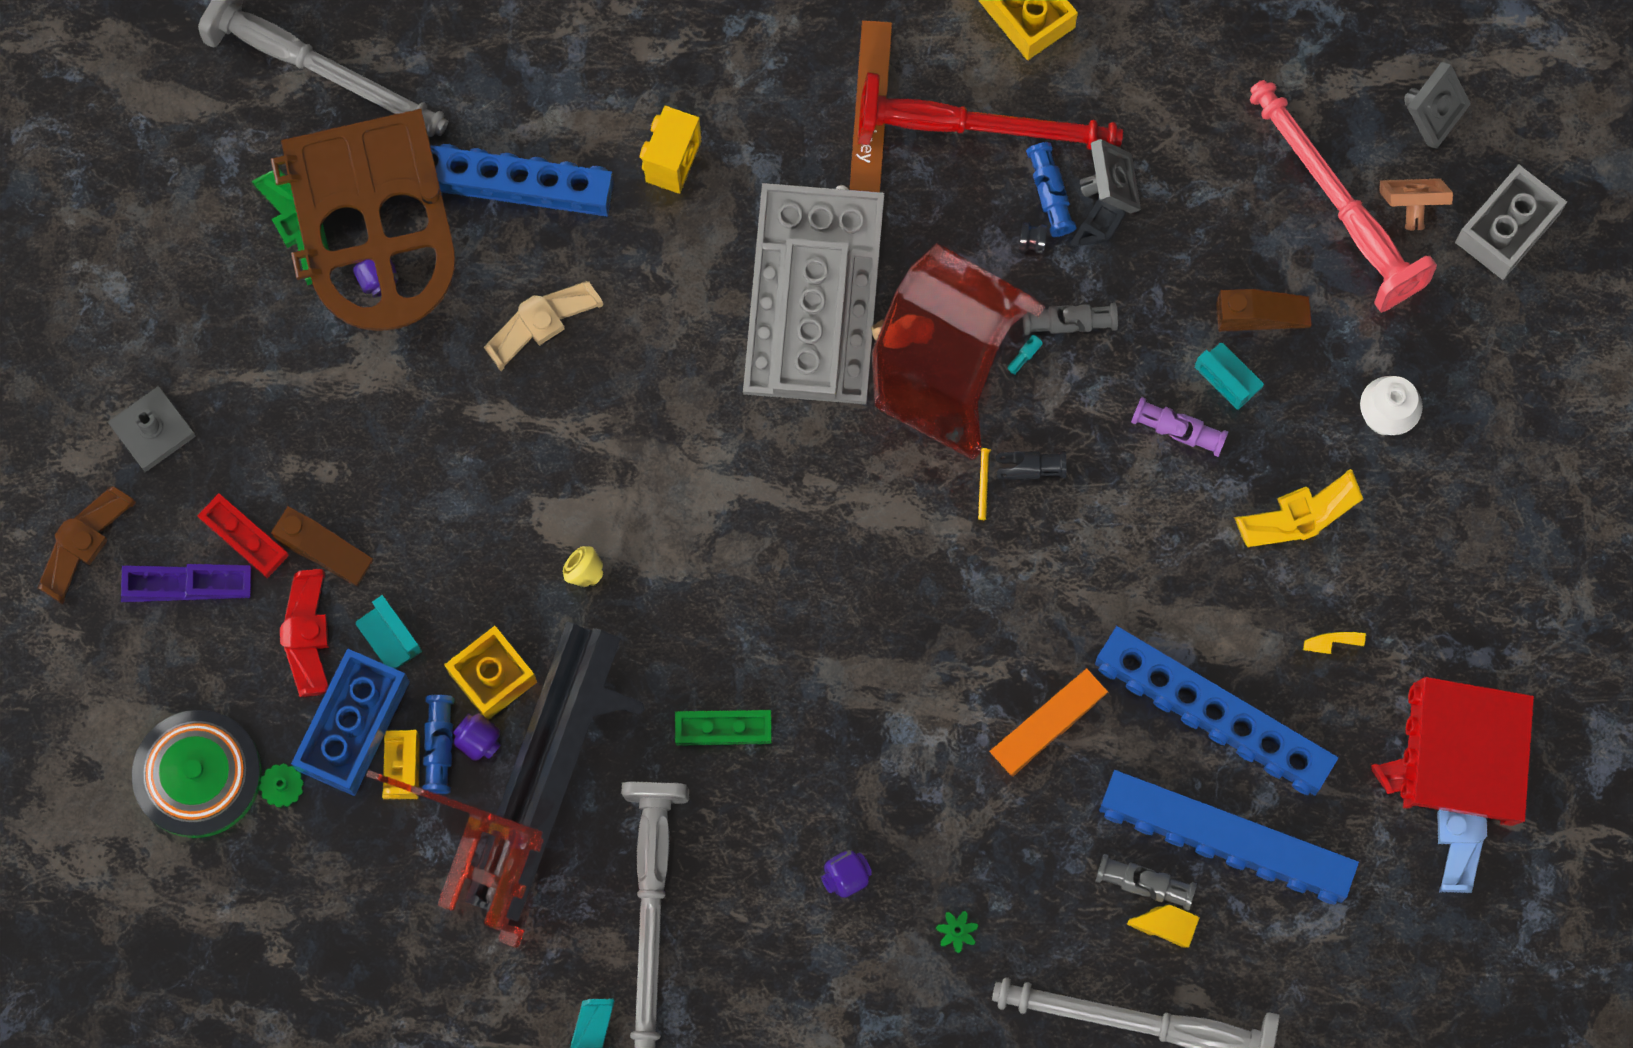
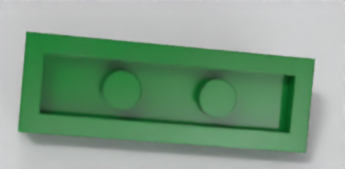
[675,710,772,745]

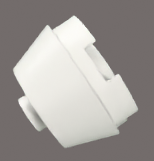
[1360,376,1422,435]

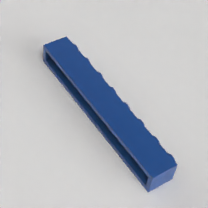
[1099,770,1359,905]

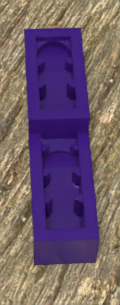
[121,564,251,602]

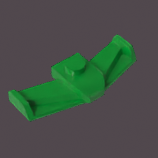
[251,168,329,285]

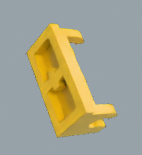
[382,730,420,799]

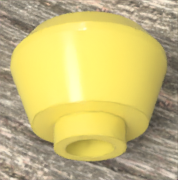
[563,546,603,587]

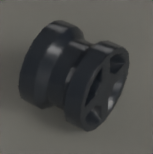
[1019,222,1047,255]

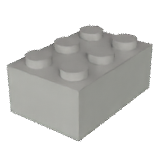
[1455,164,1567,280]

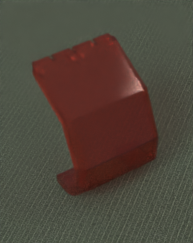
[872,243,1045,460]

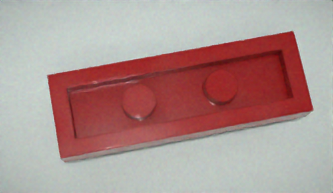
[197,493,289,578]

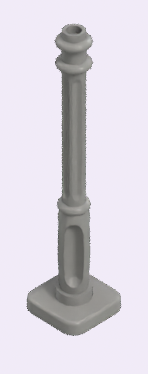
[198,0,448,137]
[621,782,689,1048]

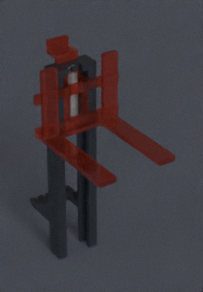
[366,622,644,948]

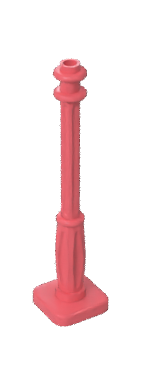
[1250,80,1437,312]

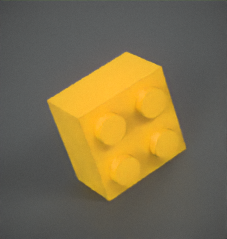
[640,106,702,194]
[444,626,537,720]

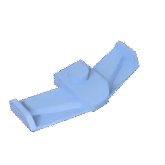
[1437,810,1487,893]

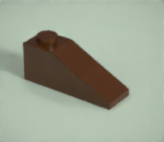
[1216,289,1311,332]
[271,506,374,587]

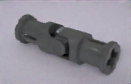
[1023,303,1118,335]
[1095,854,1197,911]

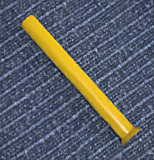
[978,448,991,520]

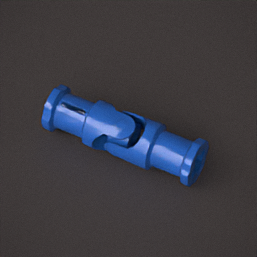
[1026,142,1076,237]
[422,695,455,794]

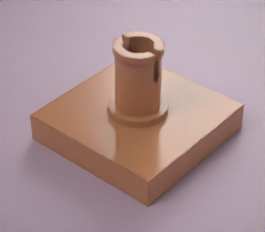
[1380,178,1453,231]

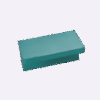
[1194,343,1264,410]
[356,595,422,670]

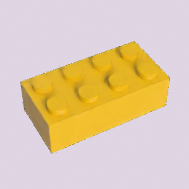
[978,0,1078,61]

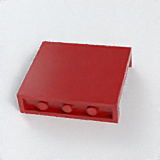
[1401,677,1534,826]

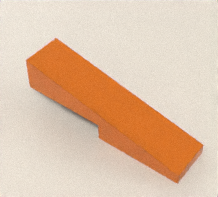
[989,668,1108,776]

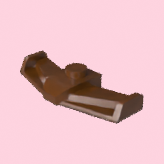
[37,486,136,604]

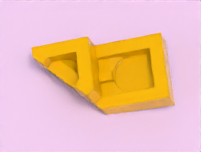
[1303,632,1366,654]
[1127,905,1199,948]

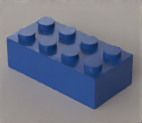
[291,648,410,796]

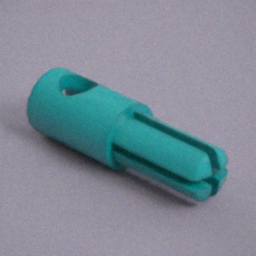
[1007,335,1043,374]

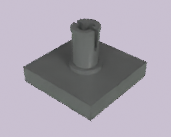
[1405,62,1471,149]
[1080,139,1141,214]
[108,386,196,472]

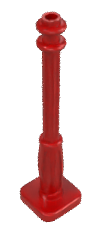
[857,72,1123,150]

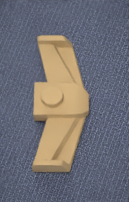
[484,281,603,371]

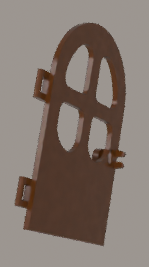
[271,109,455,331]

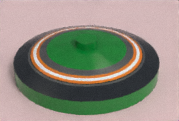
[132,710,262,838]

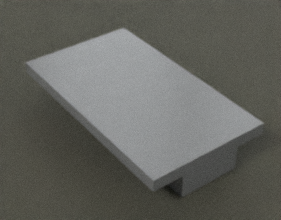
[743,183,884,404]

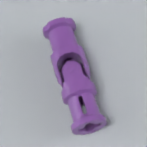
[1131,397,1229,457]

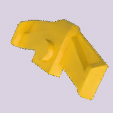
[1234,469,1363,547]

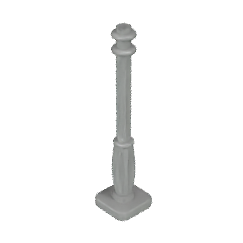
[992,978,1279,1048]

